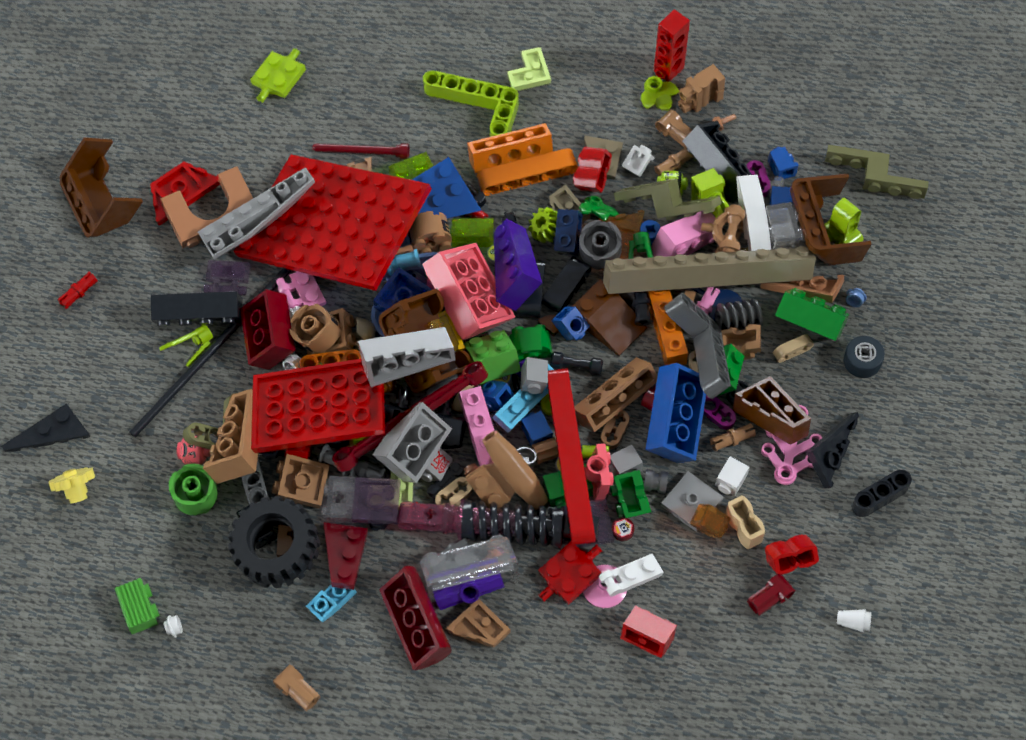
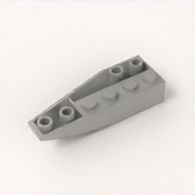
[198,167,315,260]

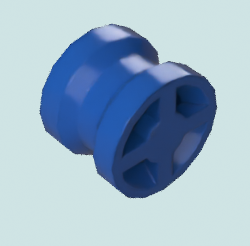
[640,220,660,246]

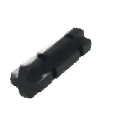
[427,462,464,499]

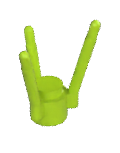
[159,325,213,367]

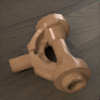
[701,204,746,253]

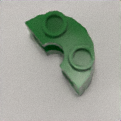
[509,324,553,361]
[610,470,651,519]

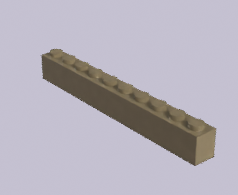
[603,246,816,294]

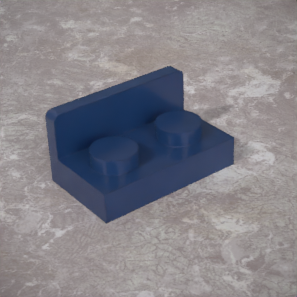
[554,209,583,255]

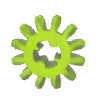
[527,207,557,243]

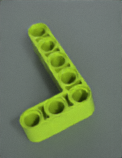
[423,71,519,137]

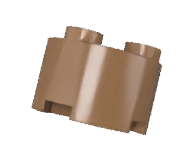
[721,324,761,360]

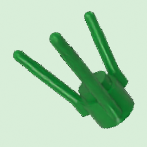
[628,232,654,259]

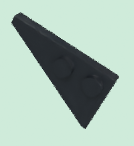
[1,403,90,452]
[806,412,859,489]

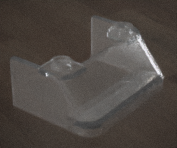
[420,535,519,606]

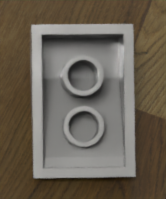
[373,402,452,483]

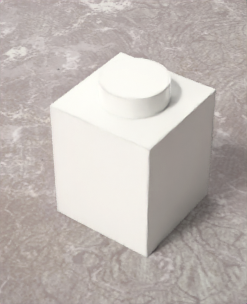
[715,457,749,496]

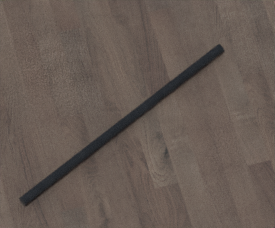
[129,268,292,438]

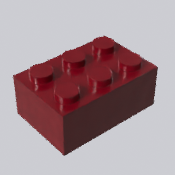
[240,289,295,370]

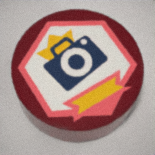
[612,517,634,541]

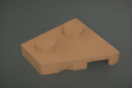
[446,598,511,648]

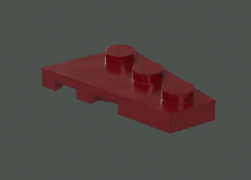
[323,522,368,590]

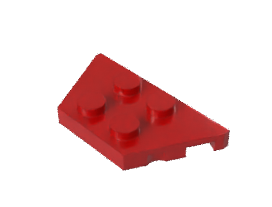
[150,161,220,226]

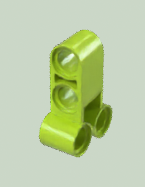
[824,198,863,244]

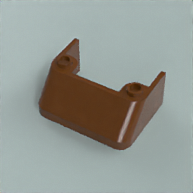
[60,138,143,237]
[790,174,872,265]

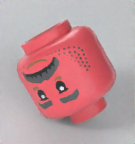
[177,436,211,465]

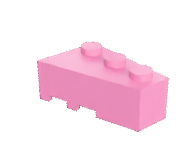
[651,211,716,257]

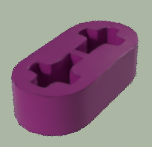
[747,160,770,197]

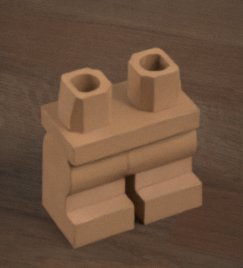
[678,64,725,113]

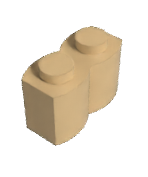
[726,496,765,550]

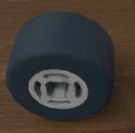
[843,335,885,378]

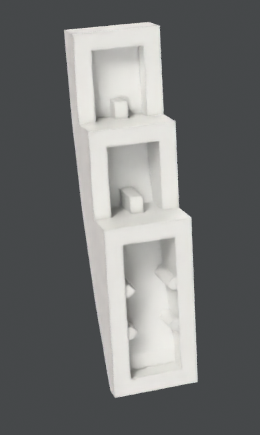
[736,175,771,251]

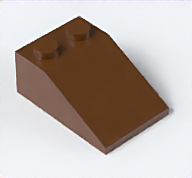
[572,279,647,356]

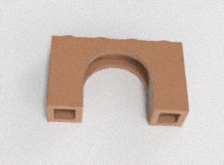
[161,166,253,248]

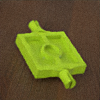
[250,48,306,103]

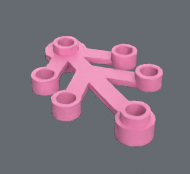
[761,405,822,485]

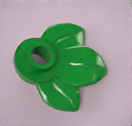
[579,196,619,221]

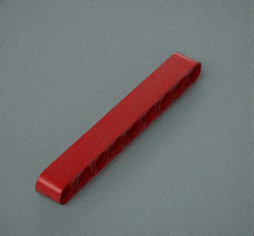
[547,368,595,545]

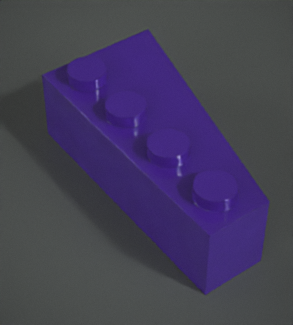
[494,219,542,311]

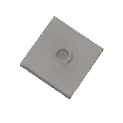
[661,471,724,532]

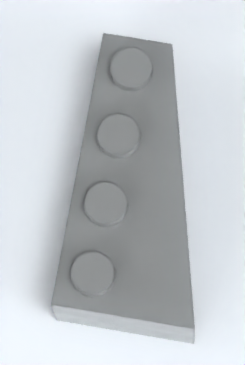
[358,327,455,387]

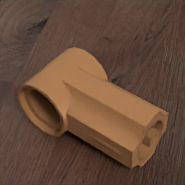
[655,110,692,148]
[531,437,558,464]
[273,664,320,711]

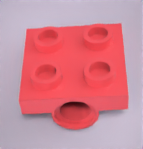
[584,444,613,503]

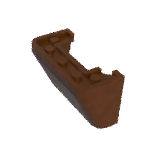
[379,288,472,393]

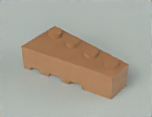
[203,389,258,484]

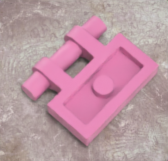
[276,271,326,310]

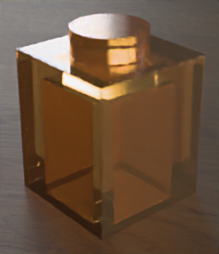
[689,504,731,538]

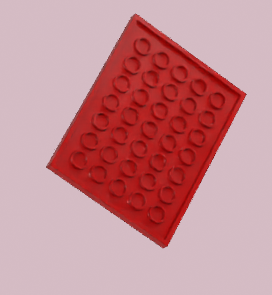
[234,154,432,291]

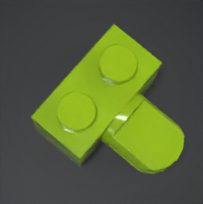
[691,168,729,218]

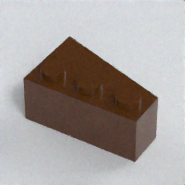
[733,376,811,445]

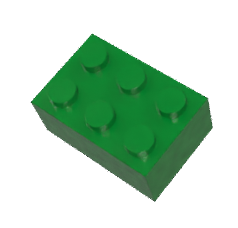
[775,288,849,341]

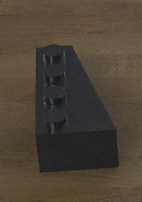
[682,121,752,203]

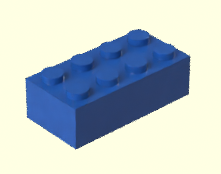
[645,363,706,463]

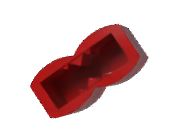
[573,147,612,193]
[765,535,819,574]

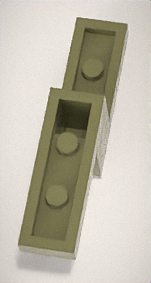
[825,145,929,199]
[614,178,722,220]

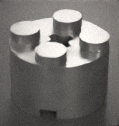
[579,220,622,270]

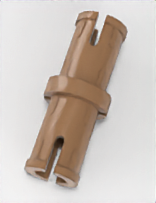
[654,147,695,176]
[710,423,756,451]

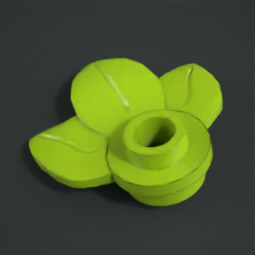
[641,76,679,110]

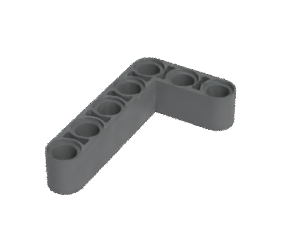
[664,293,731,399]

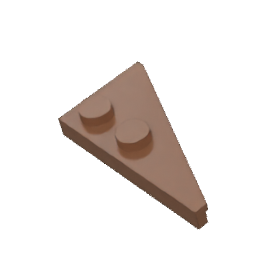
[761,275,844,303]

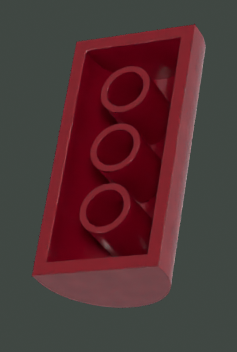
[379,566,452,670]

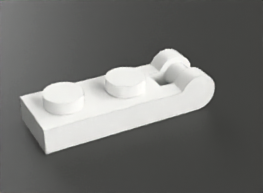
[599,554,664,597]

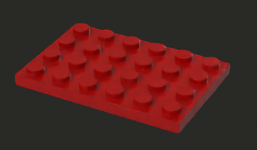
[251,359,385,453]

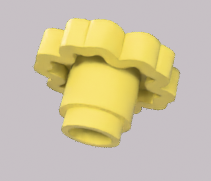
[48,467,95,503]

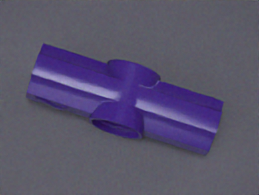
[433,567,505,610]

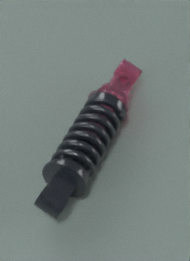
[397,499,600,549]

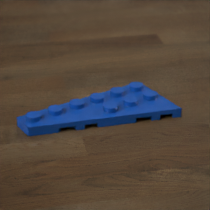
[412,157,482,219]

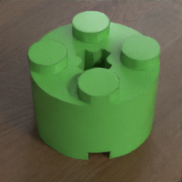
[169,464,218,515]

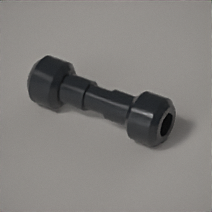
[550,351,603,375]

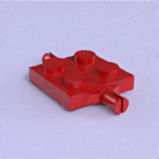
[538,541,602,605]

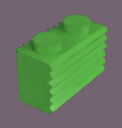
[115,578,160,635]

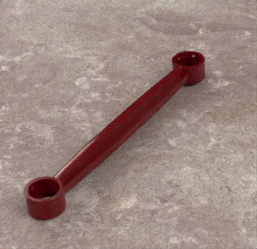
[332,361,488,472]

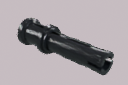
[632,291,654,326]

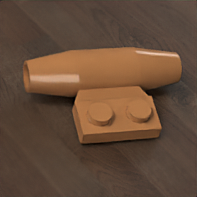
[466,430,549,510]

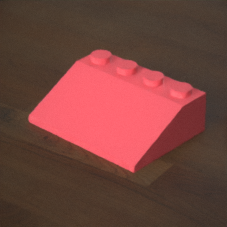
[422,243,515,340]

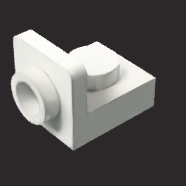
[622,145,654,177]

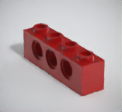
[654,9,690,82]

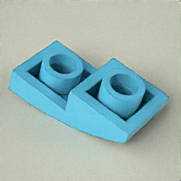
[306,585,357,622]

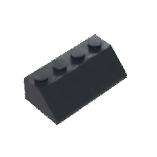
[151,291,243,327]

